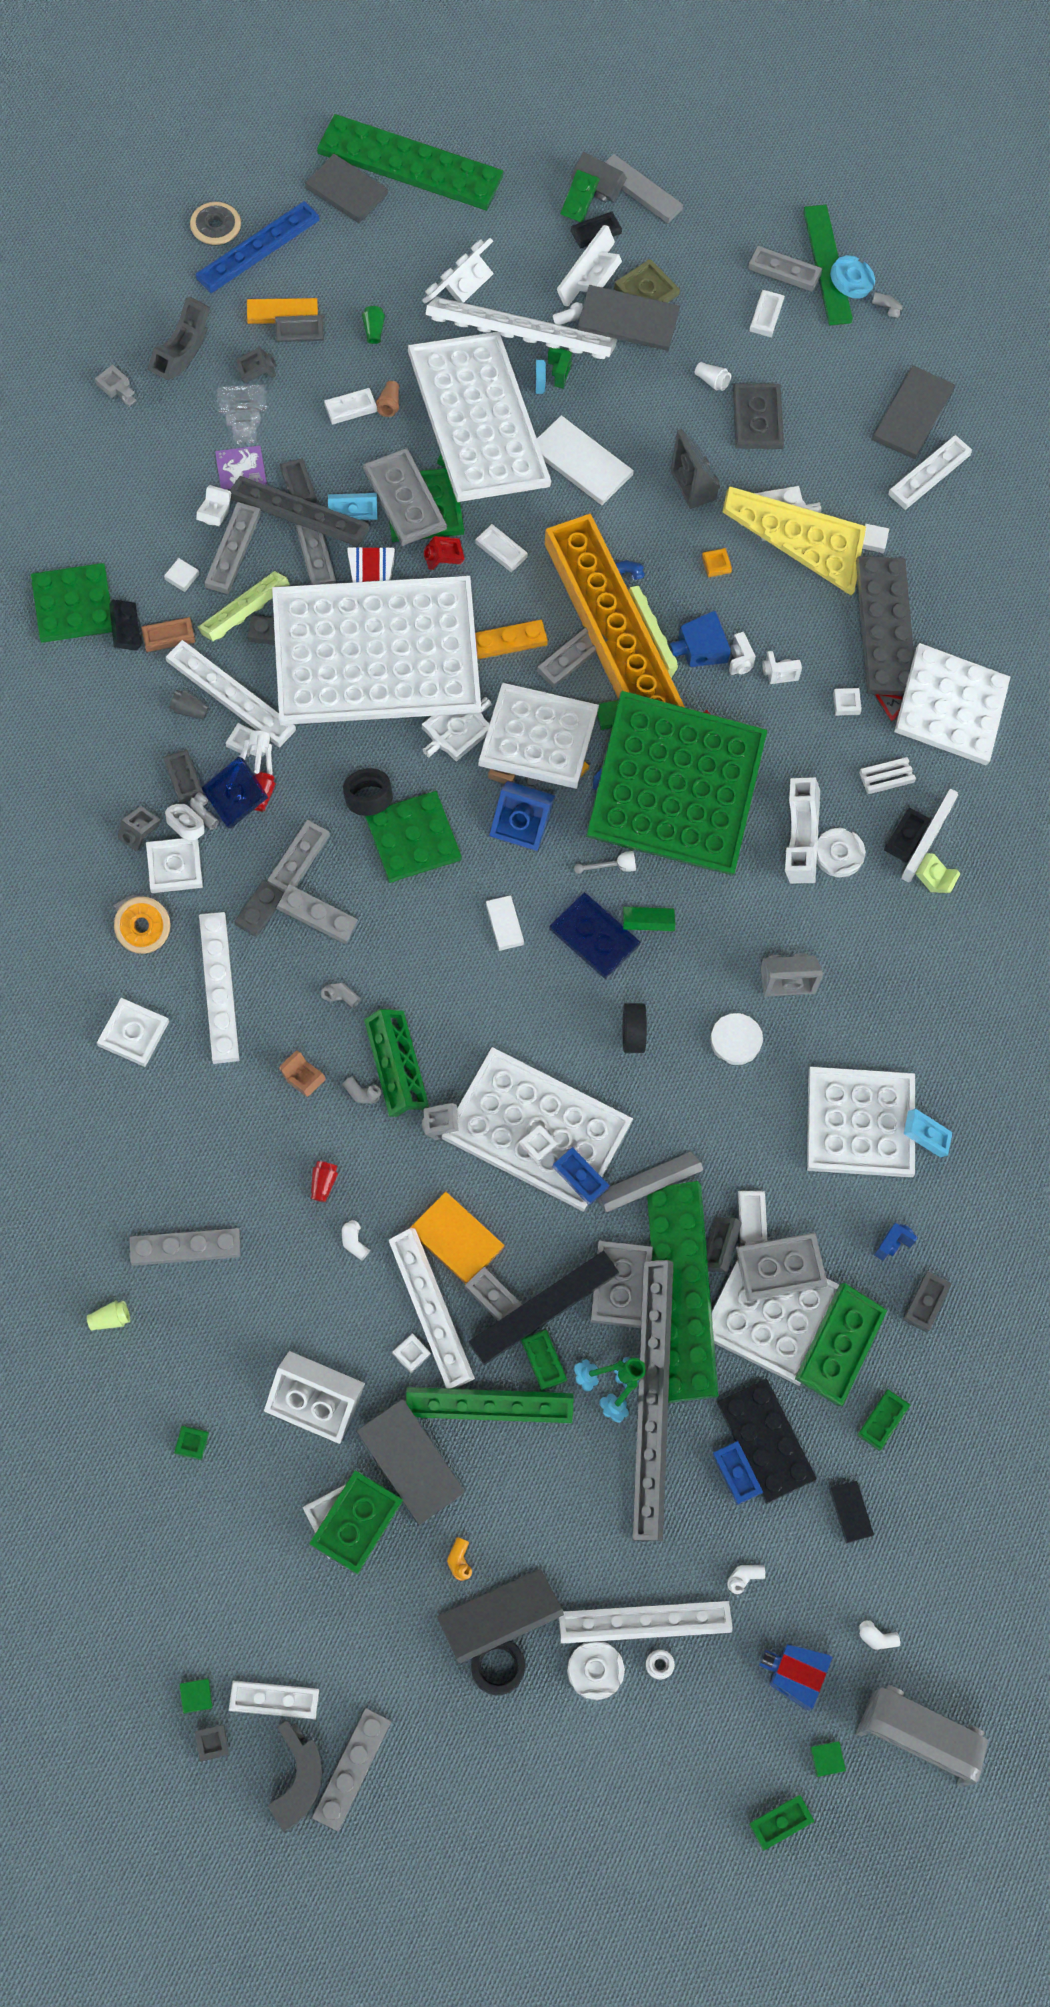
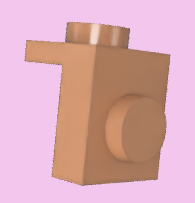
[279,1051,326,1097]

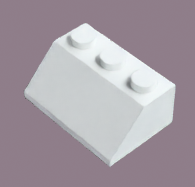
[264,1351,365,1444]

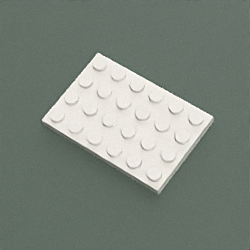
[442,1047,633,1212]

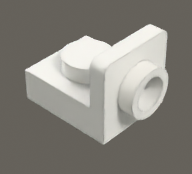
[729,632,756,675]
[762,651,802,684]

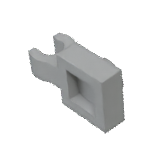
[95,365,136,407]

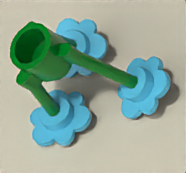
[574,1357,646,1423]

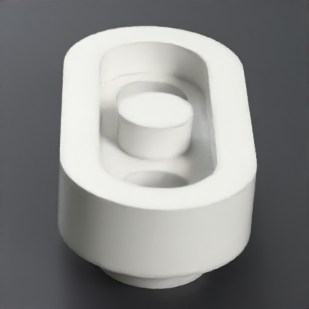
[165,804,205,840]

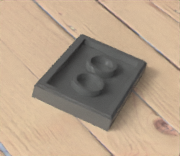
[305,154,388,223]
[733,383,784,449]

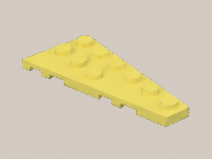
[723,487,866,595]

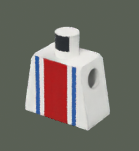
[348,548,395,583]

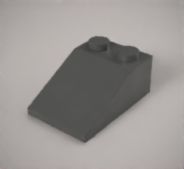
[671,429,720,509]

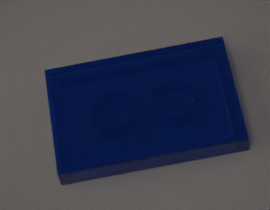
[549,892,641,979]

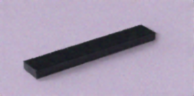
[468,1250,619,1365]

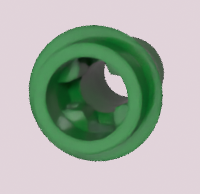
[362,306,385,344]

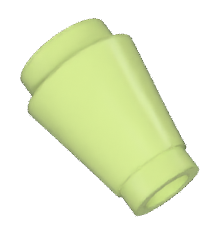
[87,1300,130,1331]

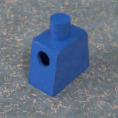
[668,611,731,667]

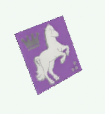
[215,446,266,490]

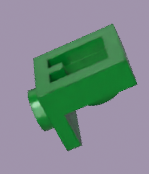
[548,347,572,389]

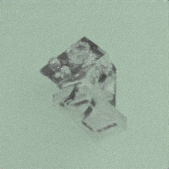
[217,385,267,444]

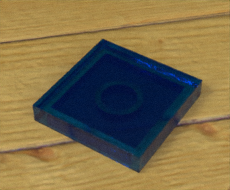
[202,757,268,829]

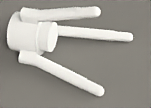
[229,730,273,788]

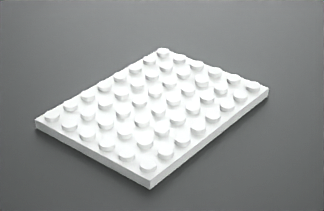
[272,576,481,725]

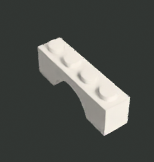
[785,777,820,884]

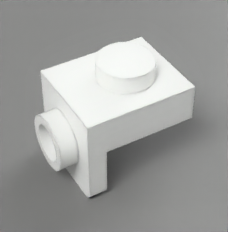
[196,485,231,526]

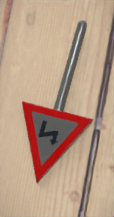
[873,694,903,723]

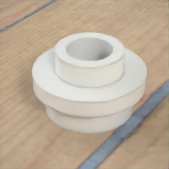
[646,1650,675,1680]

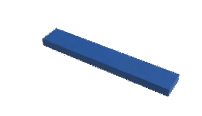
[196,201,319,293]

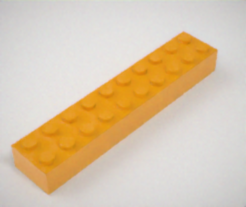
[544,513,685,707]

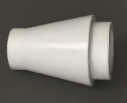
[695,362,731,391]

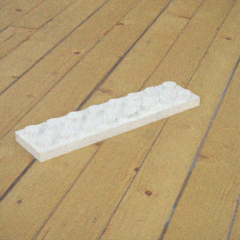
[426,297,617,359]

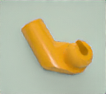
[447,1537,472,1581]

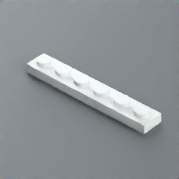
[166,640,296,748]
[199,912,240,1064]
[389,1228,475,1389]
[559,1601,732,1643]

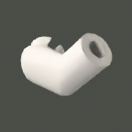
[553,302,583,325]
[341,1220,370,1261]
[727,1565,765,1594]
[859,1620,900,1650]

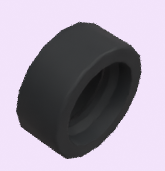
[343,768,393,816]
[622,1003,647,1053]
[471,1641,526,1696]

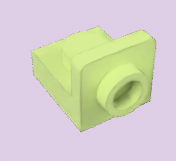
[915,853,960,893]

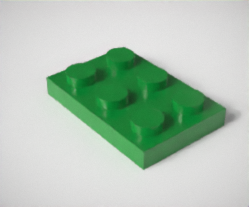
[309,1470,403,1575]

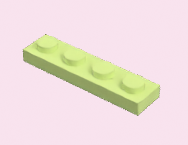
[198,571,290,641]
[628,586,678,678]

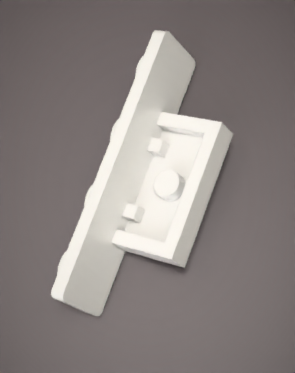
[557,225,622,306]
[422,238,494,304]

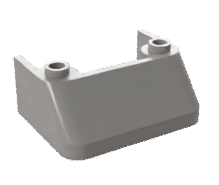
[855,1685,988,1787]

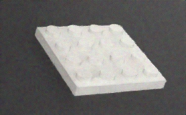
[894,643,1010,765]
[478,683,599,789]
[807,1067,915,1177]
[712,1239,839,1386]

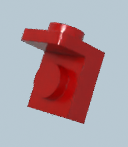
[424,536,465,570]

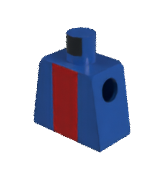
[759,1645,833,1711]

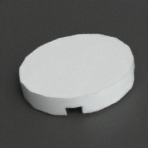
[817,828,866,878]
[710,1013,763,1065]
[567,1641,625,1700]

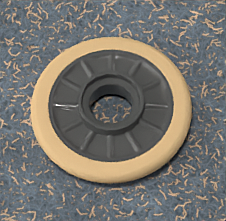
[190,202,241,245]

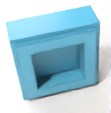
[535,360,546,394]

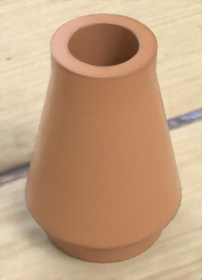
[376,381,400,417]

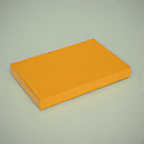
[410,1192,505,1284]

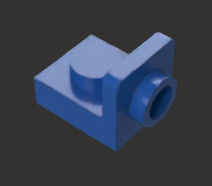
[874,1223,918,1261]

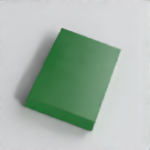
[795,1283,887,1406]

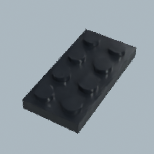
[717,1379,817,1504]

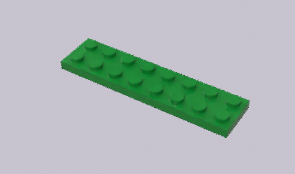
[317,114,504,211]
[647,1181,719,1403]

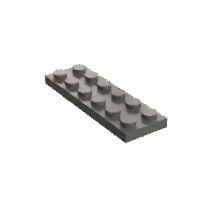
[856,556,914,695]

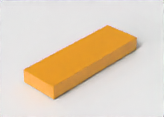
[247,298,318,324]

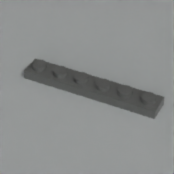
[229,476,369,547]

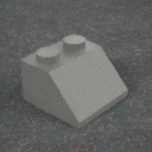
[761,953,823,997]

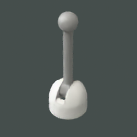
[574,851,636,874]

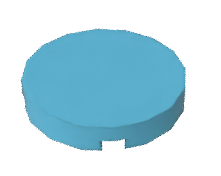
[830,255,875,299]

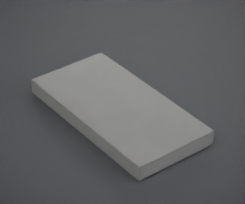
[363,448,447,546]

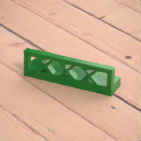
[364,1009,429,1117]

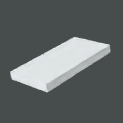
[537,415,634,505]

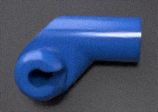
[615,560,645,580]

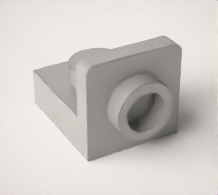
[422,1103,459,1140]

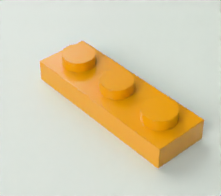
[475,619,548,660]

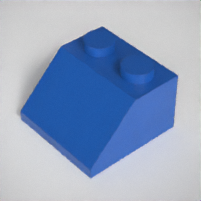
[489,781,555,851]

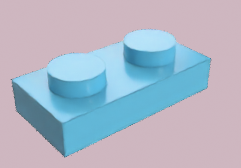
[328,493,378,520]
[904,1109,953,1158]

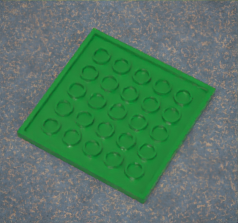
[586,691,767,876]

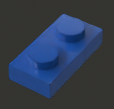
[552,1147,609,1205]
[712,1441,763,1505]

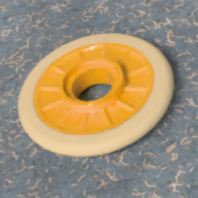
[114,897,170,954]

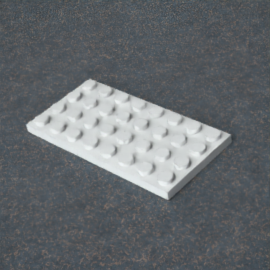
[408,332,551,502]

